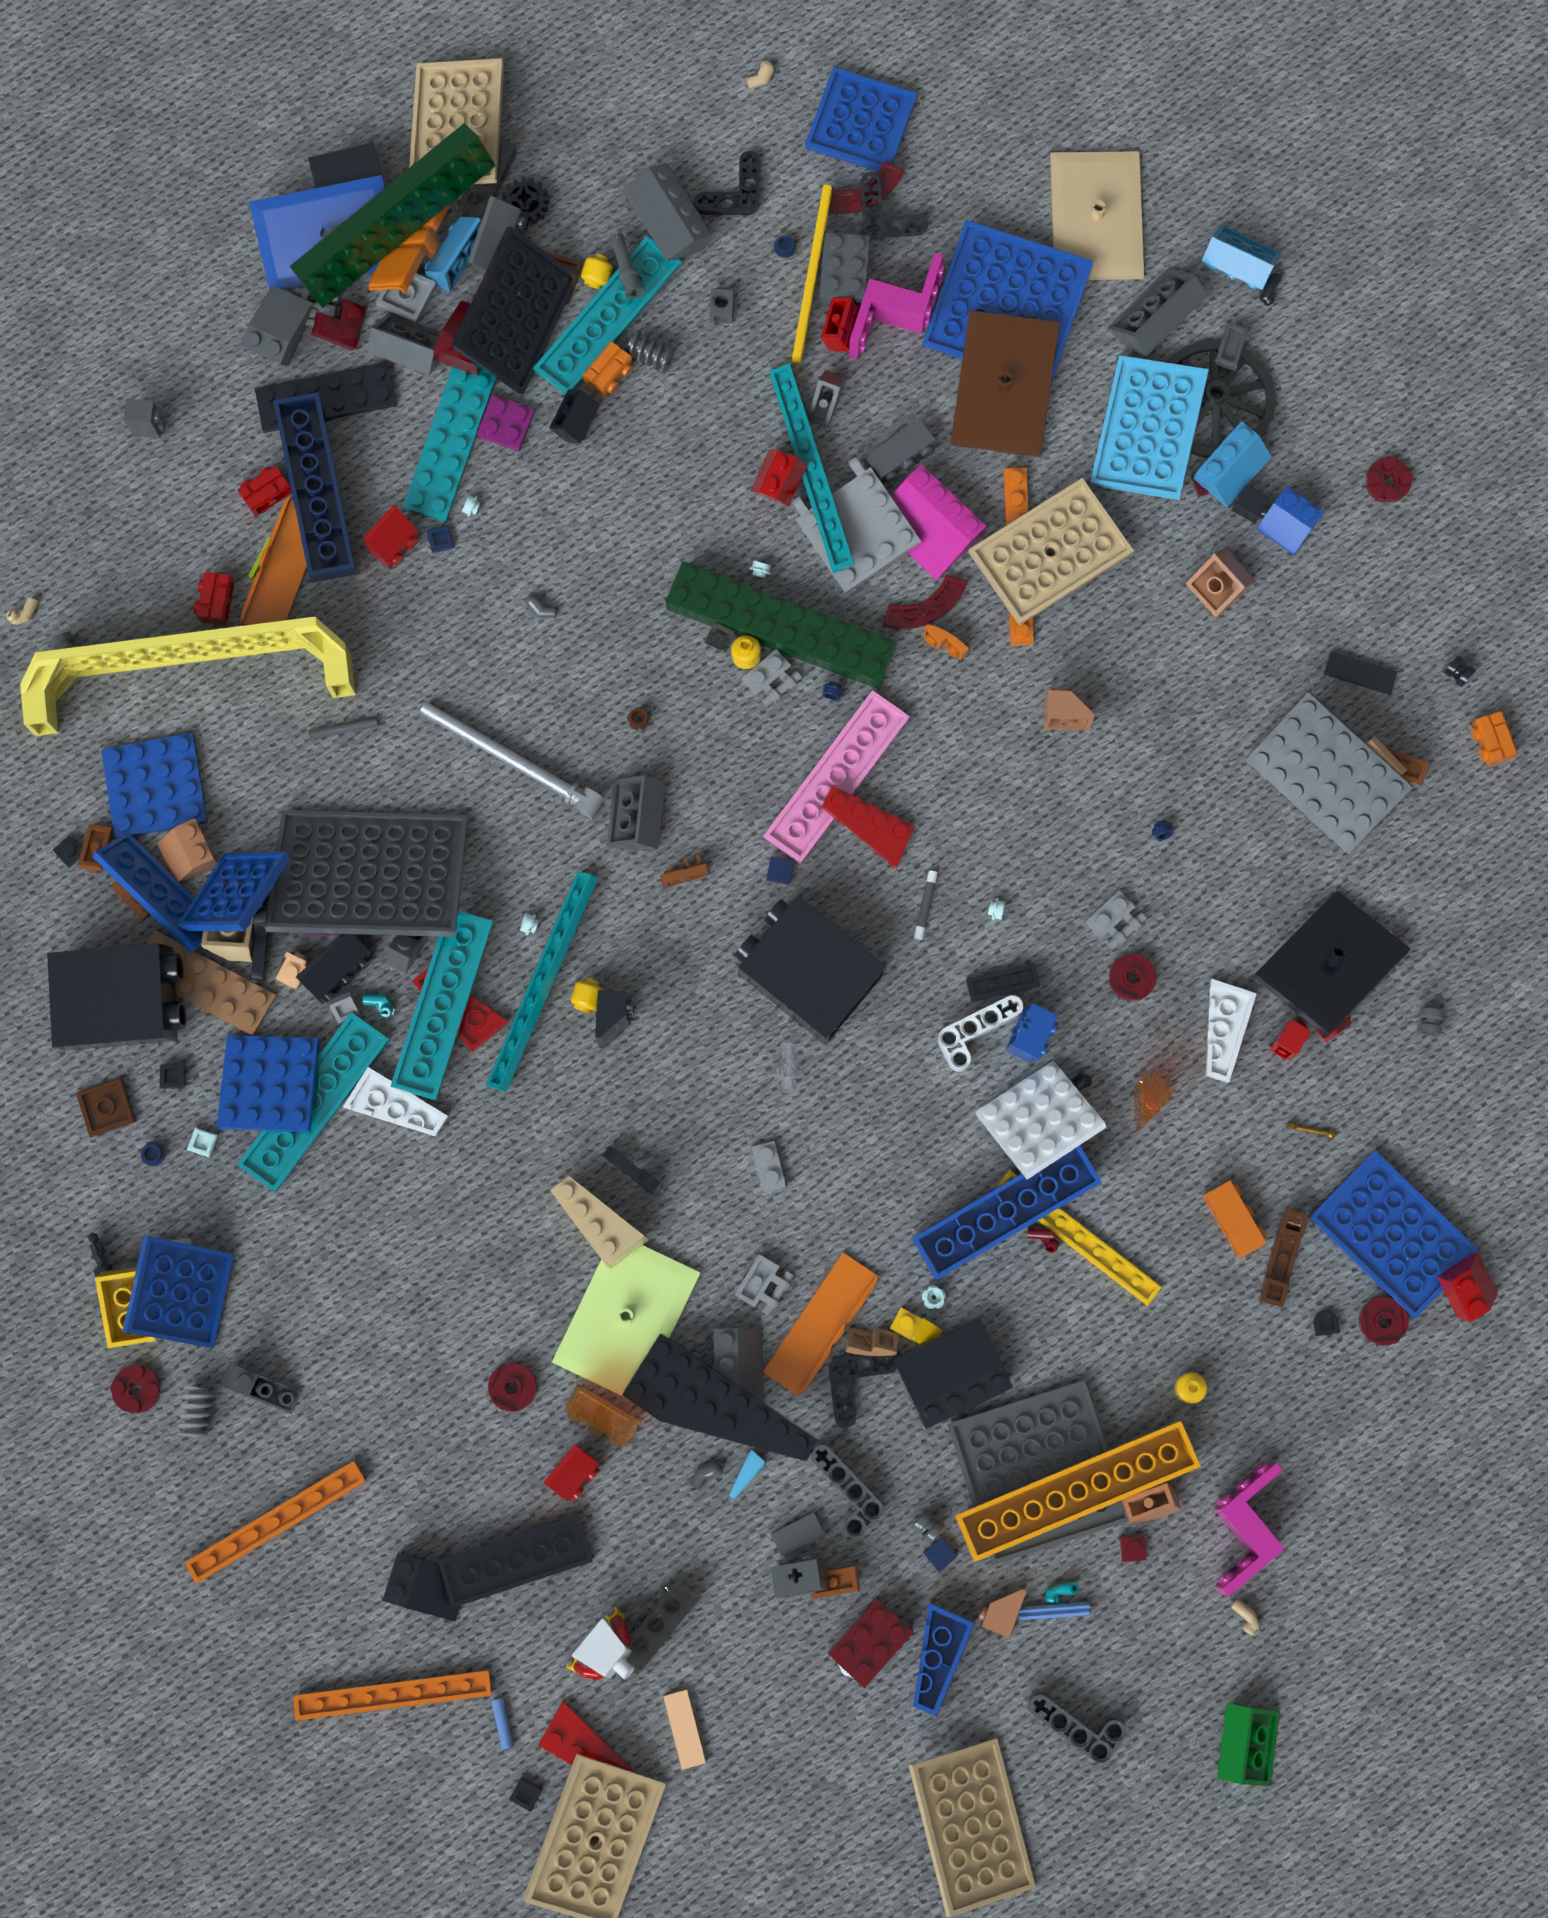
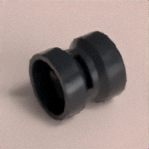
[1444,655,1476,687]

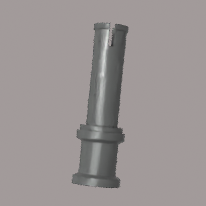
[609,233,645,299]

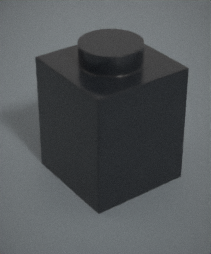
[1231,485,1270,523]

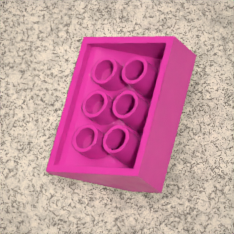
[891,464,986,580]

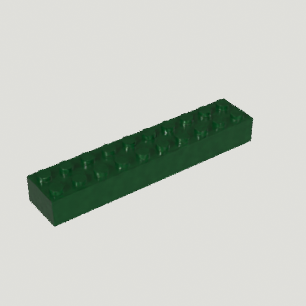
[289,123,496,308]
[665,561,897,690]

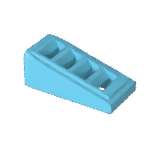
[729,1450,765,1499]

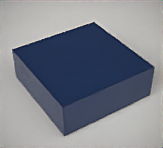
[426,525,454,554]
[766,857,794,885]
[923,1537,957,1572]

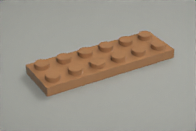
[146,930,277,1036]

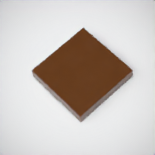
[76,1077,136,1138]

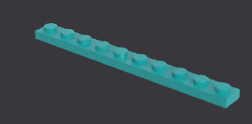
[769,363,855,573]
[486,872,598,1093]

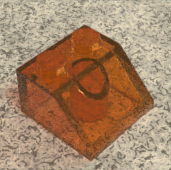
[1133,1072,1176,1131]

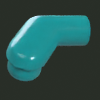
[363,993,394,1017]
[1044,1582,1079,1603]

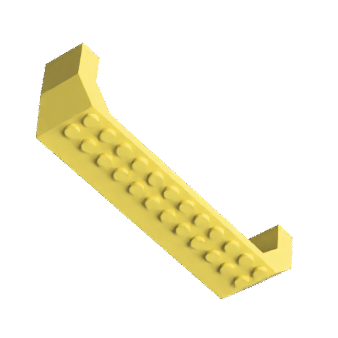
[20,617,356,736]

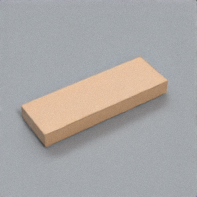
[663,1689,706,1770]

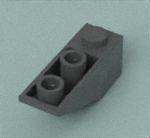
[386,935,429,973]
[220,1362,301,1414]

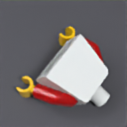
[566,1607,634,1680]

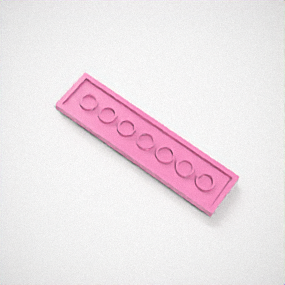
[764,690,910,864]

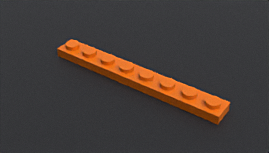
[1003,468,1034,645]
[184,1461,367,1584]
[293,1670,492,1721]

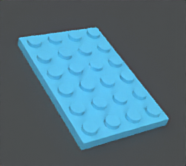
[1090,355,1209,500]

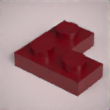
[311,299,366,351]

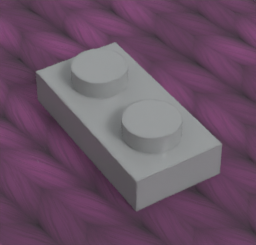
[752,1141,786,1193]

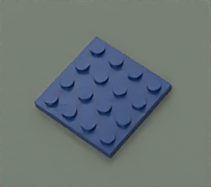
[805,67,917,172]
[101,733,208,839]
[177,852,291,931]
[217,1035,321,1132]
[122,1235,234,1349]

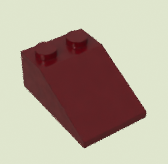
[433,300,481,376]

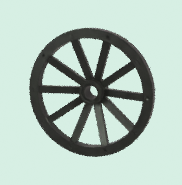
[1166,340,1276,458]

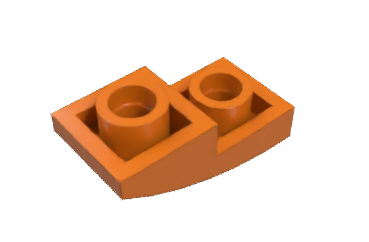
[923,624,969,660]

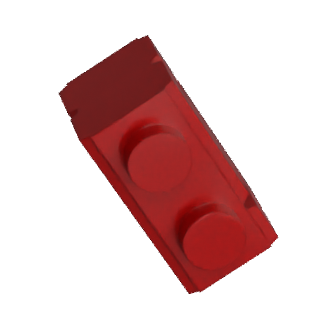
[821,297,860,352]
[237,465,292,517]
[194,572,235,625]
[1270,1019,1311,1061]

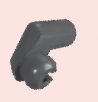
[525,593,556,618]
[690,1461,723,1490]

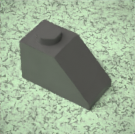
[808,370,846,427]

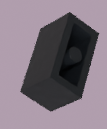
[549,389,600,443]

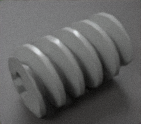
[176,1386,214,1437]

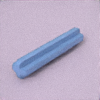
[1018,1601,1090,1620]

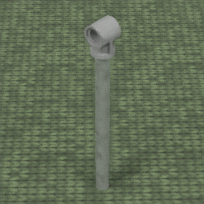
[420,702,605,819]

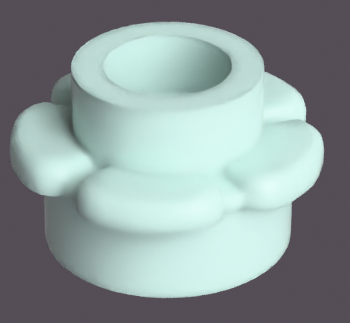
[462,495,481,517]
[749,561,771,578]
[988,898,1006,920]
[519,913,539,935]
[922,1285,946,1309]

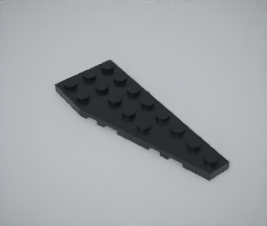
[622,1333,820,1461]

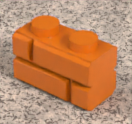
[582,342,633,398]
[1470,711,1518,767]

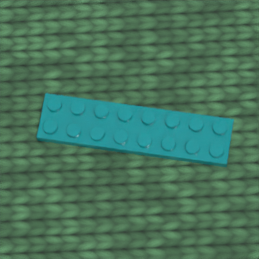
[533,236,682,395]
[403,367,497,523]
[390,911,494,1101]
[237,1012,390,1193]

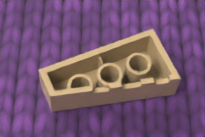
[550,1176,648,1269]

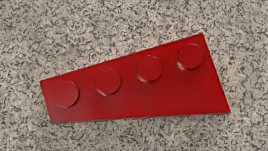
[821,785,915,868]
[412,967,509,1053]
[538,1701,636,1773]

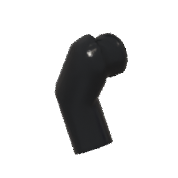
[1259,273,1282,306]
[1071,1073,1092,1092]

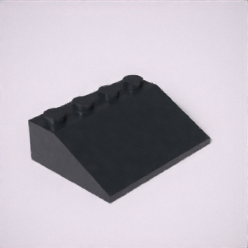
[892,1318,1013,1429]

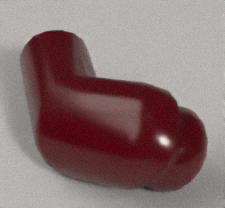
[1027,1227,1059,1253]

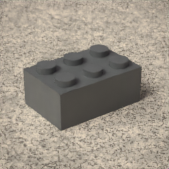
[819,232,870,309]

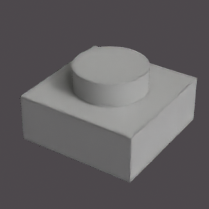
[328,992,360,1024]

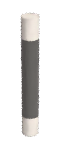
[914,870,938,940]

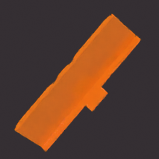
[368,202,452,294]
[240,497,307,625]
[763,1253,878,1396]

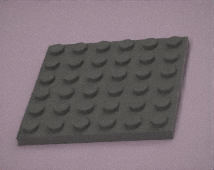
[947,1380,1129,1565]

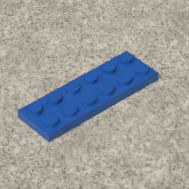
[93,832,203,953]

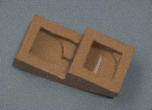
[845,1327,898,1356]

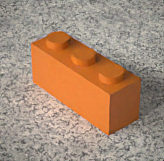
[1202,1181,1267,1259]

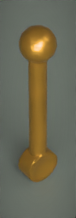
[1287,1123,1336,1139]

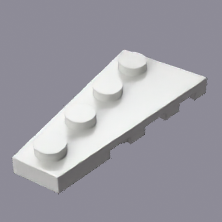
[1205,979,1257,1083]
[343,1067,449,1137]

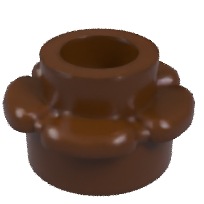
[627,708,650,730]

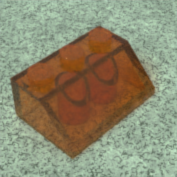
[564,1384,642,1449]

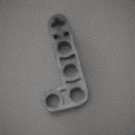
[811,1445,883,1538]
[1027,1693,1126,1763]

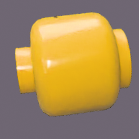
[581,254,613,289]
[731,635,761,669]
[570,978,604,1014]
[1174,1372,1207,1404]

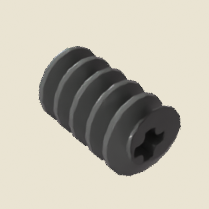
[624,330,674,374]

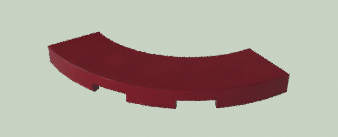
[818,161,905,214]
[882,575,968,629]

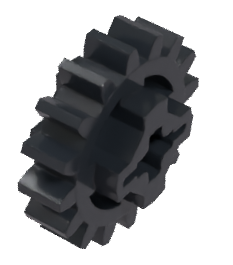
[502,177,550,227]

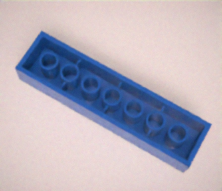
[911,1145,1102,1280]

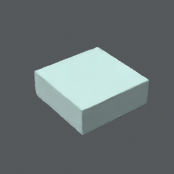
[187,1128,218,1158]

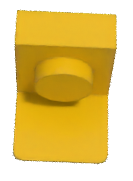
[890,1308,943,1345]

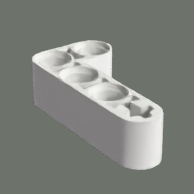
[938,995,1023,1072]

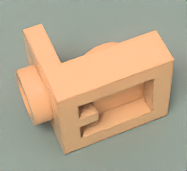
[276,951,309,990]

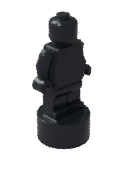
[88,1232,113,1277]

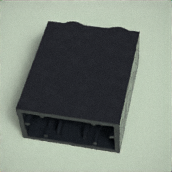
[734,896,886,1045]
[47,943,187,1050]

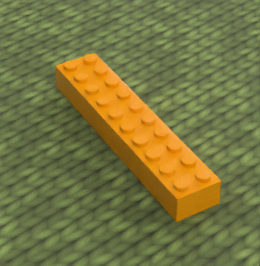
[954,1421,1201,1562]

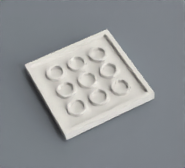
[975,1060,1106,1179]

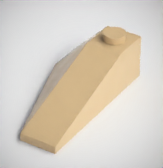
[201,917,255,962]

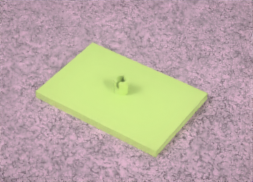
[552,1245,701,1398]

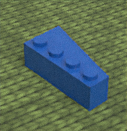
[913,1603,976,1716]

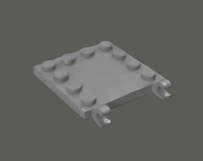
[792,457,922,594]

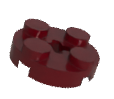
[1366,456,1413,503]
[1109,954,1157,1001]
[1359,1297,1409,1346]
[488,1363,537,1412]
[110,1365,161,1414]

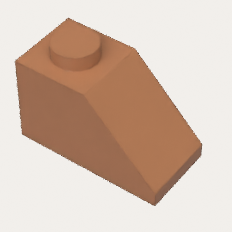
[1122,1483,1182,1524]
[978,1588,1027,1638]

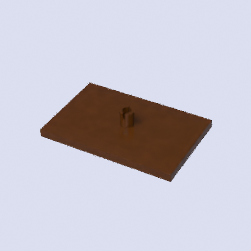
[950,310,1059,457]

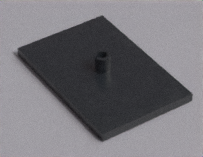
[451,227,578,394]
[1253,891,1411,1038]

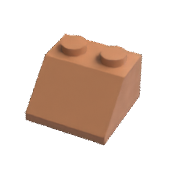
[1186,548,1256,617]
[1043,687,1094,730]
[157,818,218,883]

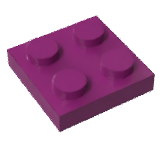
[477,394,535,452]

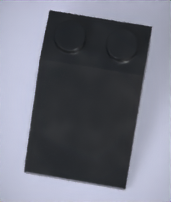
[382,1552,460,1621]

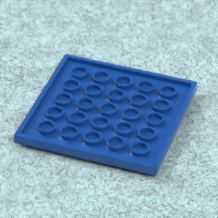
[922,220,1094,388]

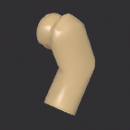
[746,61,774,89]
[6,597,38,625]
[1232,1599,1260,1636]

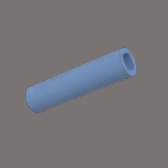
[491,1697,514,1750]

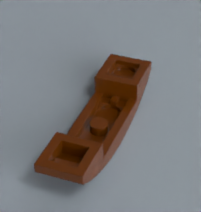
[1259,1208,1309,1307]

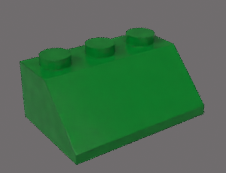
[1217,1703,1280,1786]

